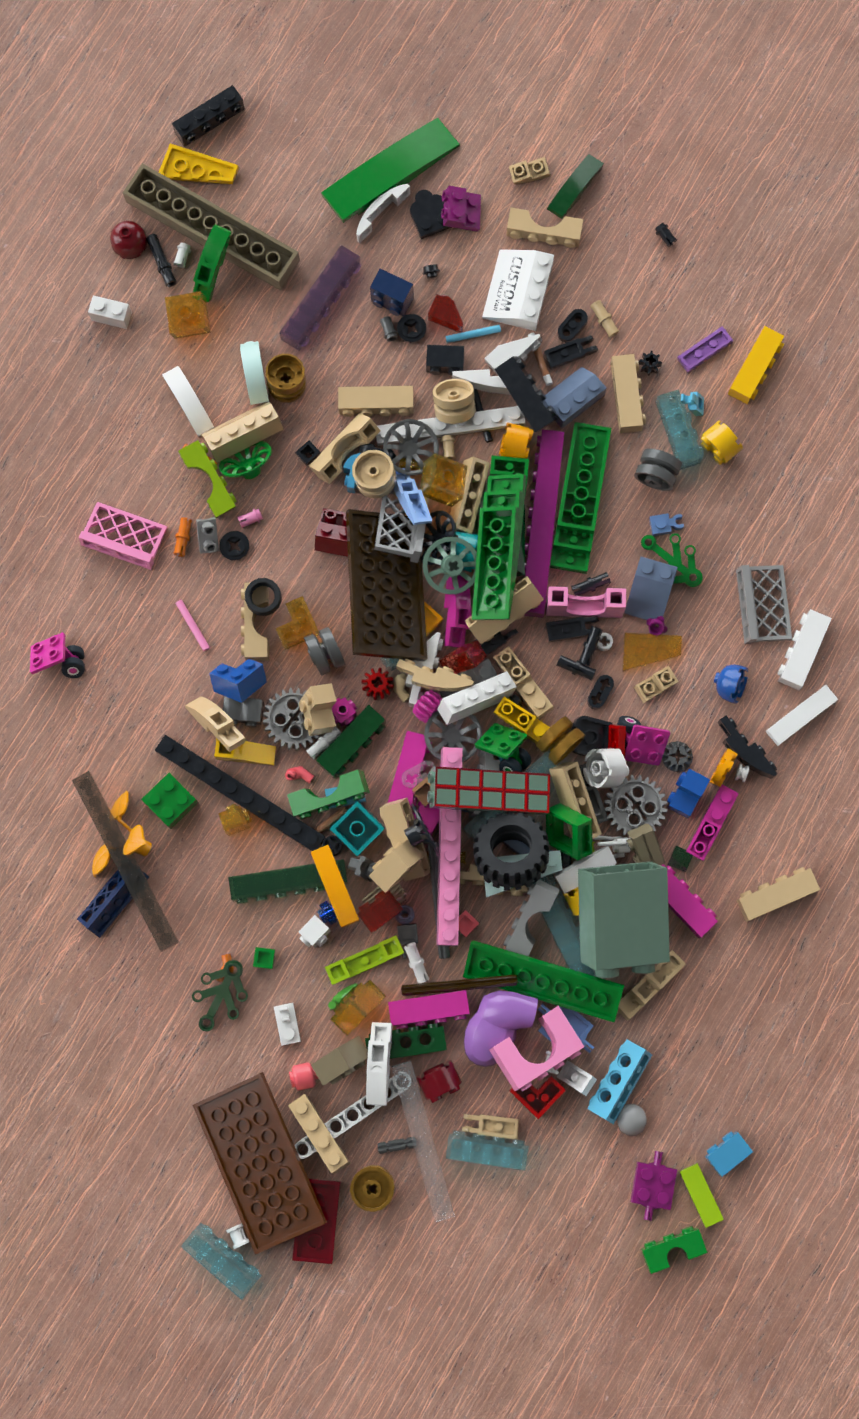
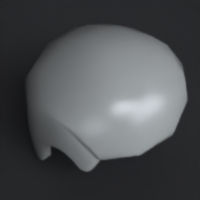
[617,1104,647,1136]

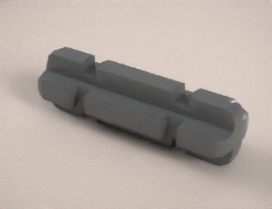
[377,1137,417,1154]

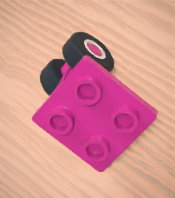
[30,632,85,678]
[617,716,670,766]

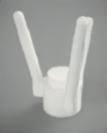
[594,836,630,859]

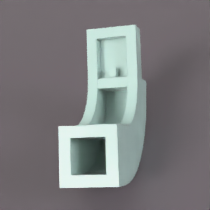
[240,341,269,405]

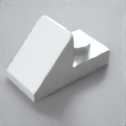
[557,1060,597,1096]

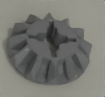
[662,741,693,772]

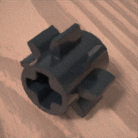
[638,351,662,376]

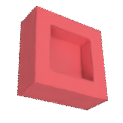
[458,910,479,938]

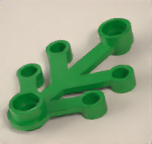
[641,533,703,587]

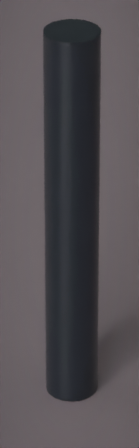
[474,389,493,443]

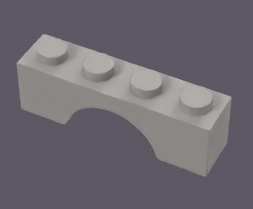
[503,880,560,956]

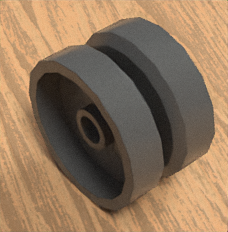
[634,449,682,491]
[304,627,346,676]

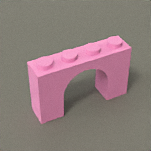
[546,587,626,618]
[489,1006,584,1092]

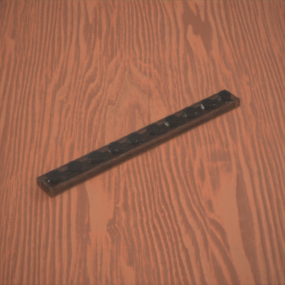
[72,771,179,952]

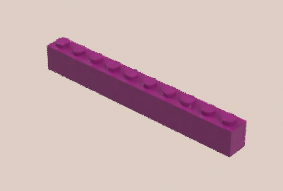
[524,429,564,618]

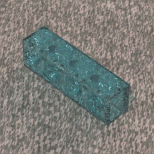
[655,389,704,470]
[446,1130,529,1171]
[181,1223,262,1300]

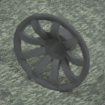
[383,419,439,475]
[424,711,482,762]

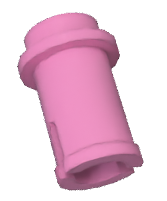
[238,508,263,528]

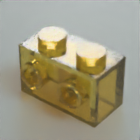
[218,804,252,836]

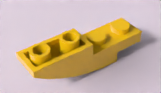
[493,696,554,751]

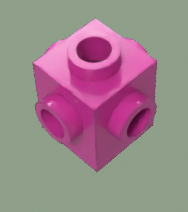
[332,697,357,727]

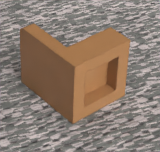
[412,777,430,807]

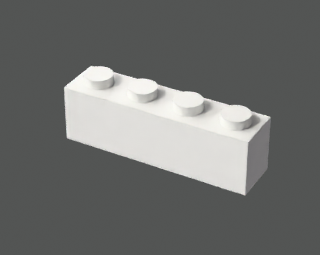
[777,609,832,690]
[437,671,517,725]

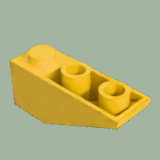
[214,738,276,766]

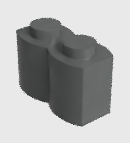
[223,696,264,727]

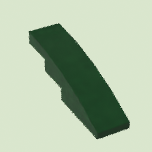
[547,154,604,219]

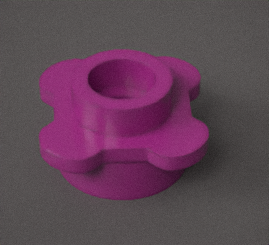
[646,616,668,635]

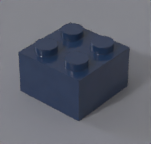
[370,269,414,316]

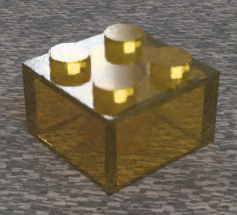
[165,291,211,339]
[420,453,467,507]

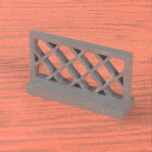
[374,489,430,563]
[736,565,792,644]

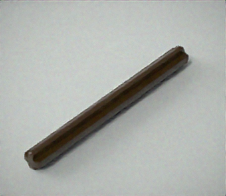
[401,975,518,996]

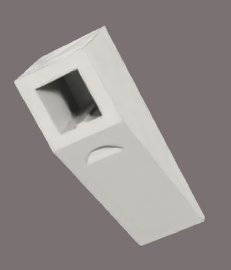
[485,334,542,376]

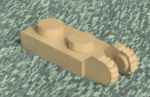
[462,1114,519,1140]

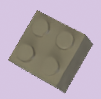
[311,1036,368,1086]

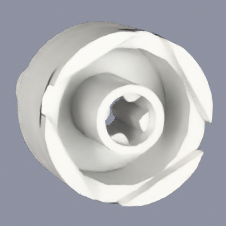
[583,748,629,788]

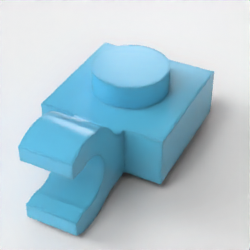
[681,392,704,416]

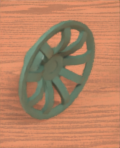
[423,537,477,594]

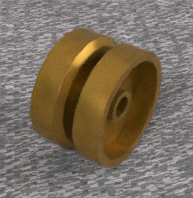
[536,716,586,765]
[350,1165,395,1212]

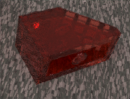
[428,294,464,333]
[439,640,486,674]

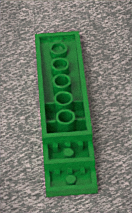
[321,118,460,223]
[550,422,612,574]
[472,474,526,620]

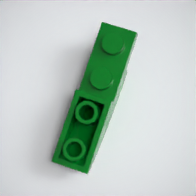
[192,224,232,302]

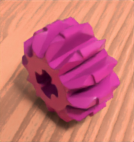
[412,690,443,723]

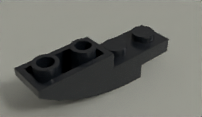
[717,715,777,779]

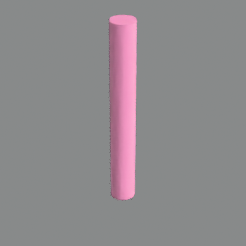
[175,600,210,651]

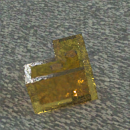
[275,596,319,650]
[330,980,386,1036]

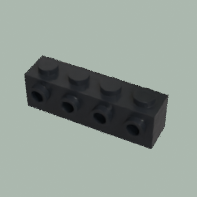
[172,85,245,147]
[495,356,557,433]

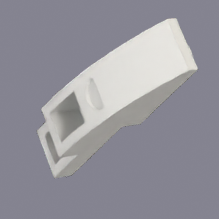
[406,632,444,707]
[366,1022,393,1106]

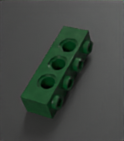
[365,1023,447,1059]

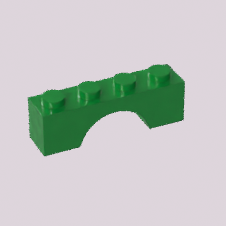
[287,769,370,819]

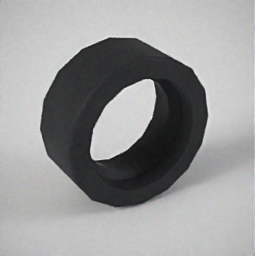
[245,578,282,616]

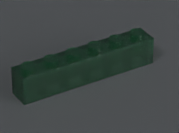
[228,859,348,904]

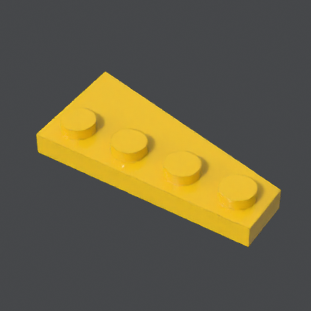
[159,143,239,184]

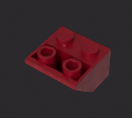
[314,508,348,557]

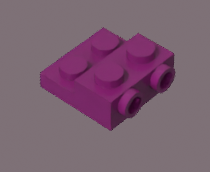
[441,185,481,232]

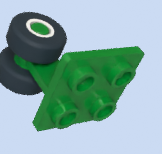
[475,723,531,772]

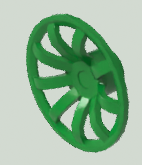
[219,441,272,479]

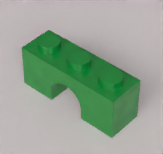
[641,1226,708,1274]

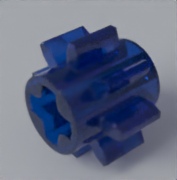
[317,900,338,925]

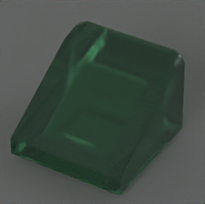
[667,846,693,872]

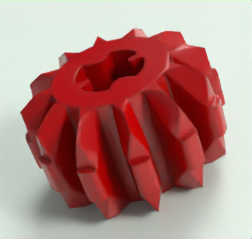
[361,668,394,700]

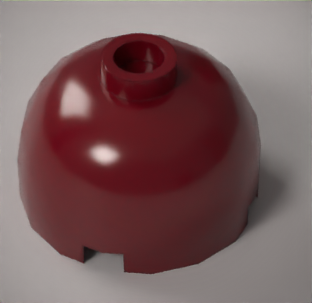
[110,221,148,259]

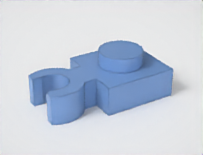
[649,514,684,536]

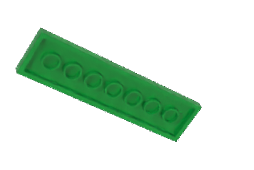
[463,940,625,1022]

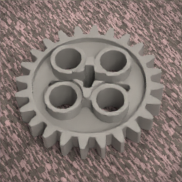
[263,688,319,750]
[604,775,667,836]

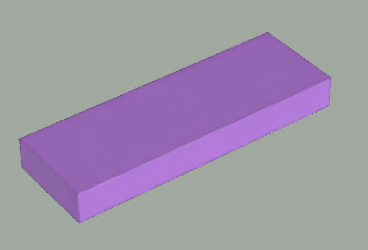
[677,326,733,373]

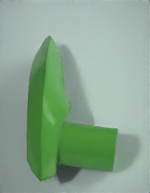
[328,983,358,1011]

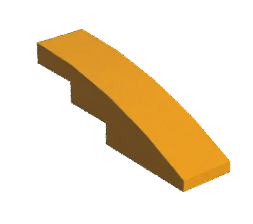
[310,845,360,928]

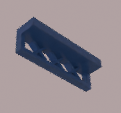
[77,859,149,938]

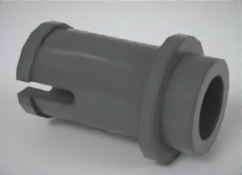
[380,316,398,342]

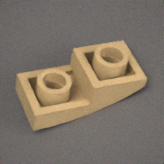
[509,157,551,184]
[634,666,679,703]

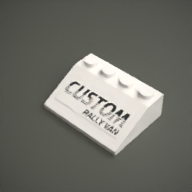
[482,250,554,331]

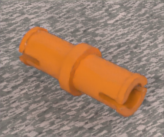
[173,517,192,557]

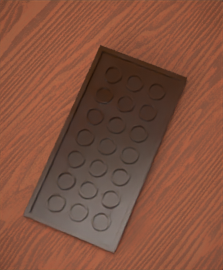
[193,1072,327,1255]

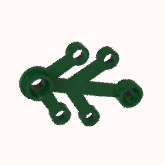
[192,960,248,1032]

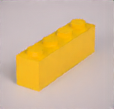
[728,326,784,404]

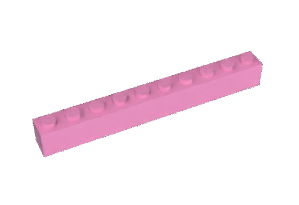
[436,747,463,946]

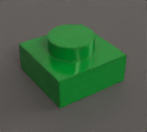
[253,947,275,969]

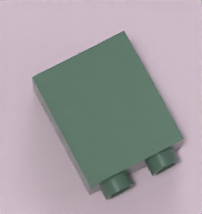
[578,861,670,978]

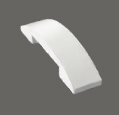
[356,184,410,243]
[162,366,214,437]

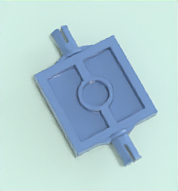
[538,1003,594,1053]

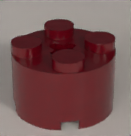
[416,1060,462,1103]

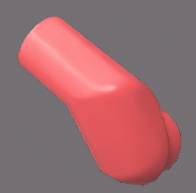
[285,766,315,784]

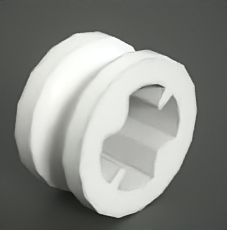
[597,633,613,651]
[735,764,749,782]

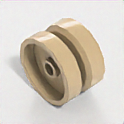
[433,379,476,424]
[352,450,396,498]

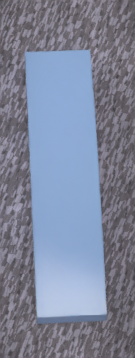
[394,468,432,525]

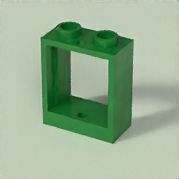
[546,803,592,860]

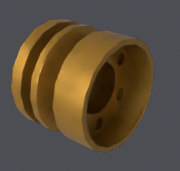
[266,354,306,403]

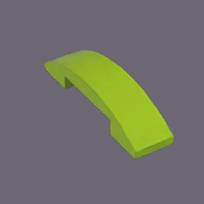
[325,935,404,985]

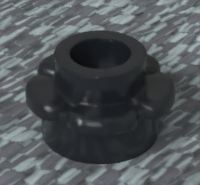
[422,264,440,278]

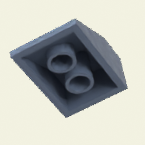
[624,557,678,620]

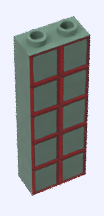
[427,766,550,815]

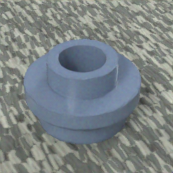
[395,905,415,924]

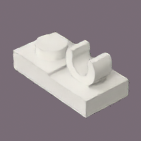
[274,1003,301,1046]

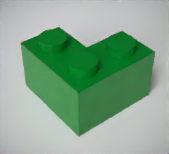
[490,455,529,502]

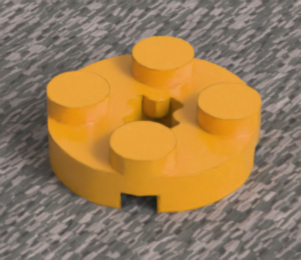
[709,748,738,787]

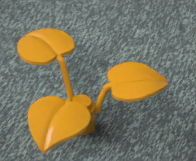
[92,790,152,878]

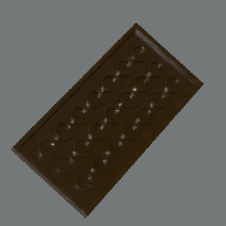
[346,509,428,661]

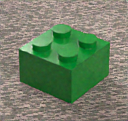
[141,772,199,829]

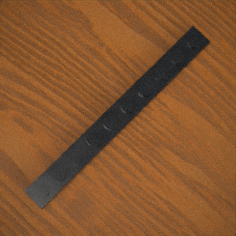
[155,735,326,851]

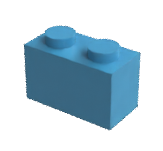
[705,1131,753,1177]

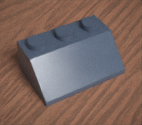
[545,367,607,429]

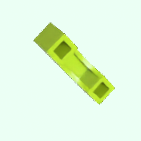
[178,440,237,518]

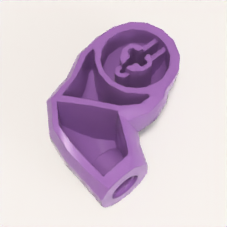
[464,990,538,1067]

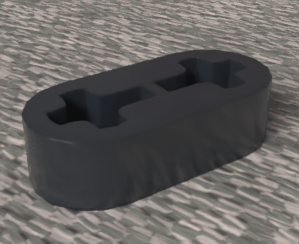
[587,675,614,710]

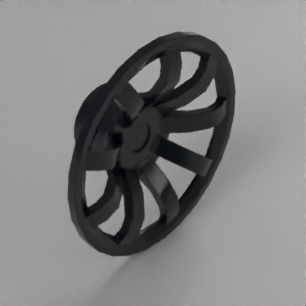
[421,511,456,566]
[404,803,440,856]

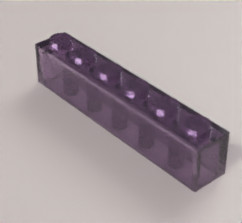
[279,245,361,351]

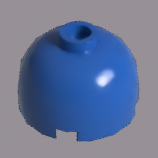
[714,664,749,704]

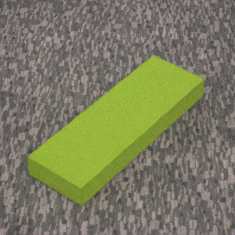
[679,1163,724,1228]

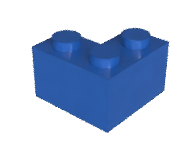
[209,659,267,703]
[667,769,710,818]

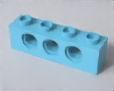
[587,1039,652,1125]

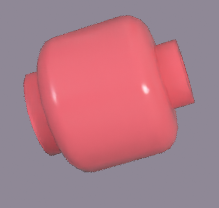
[289,1062,319,1091]

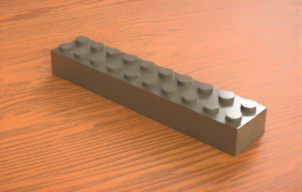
[123,163,300,290]

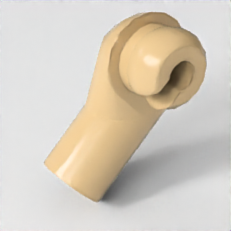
[393,673,410,703]

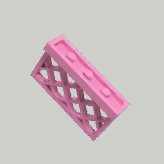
[79,502,168,570]

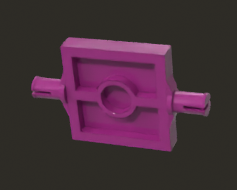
[630,1151,677,1221]

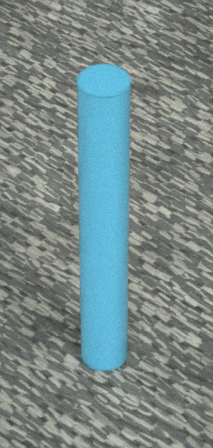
[445,325,501,343]

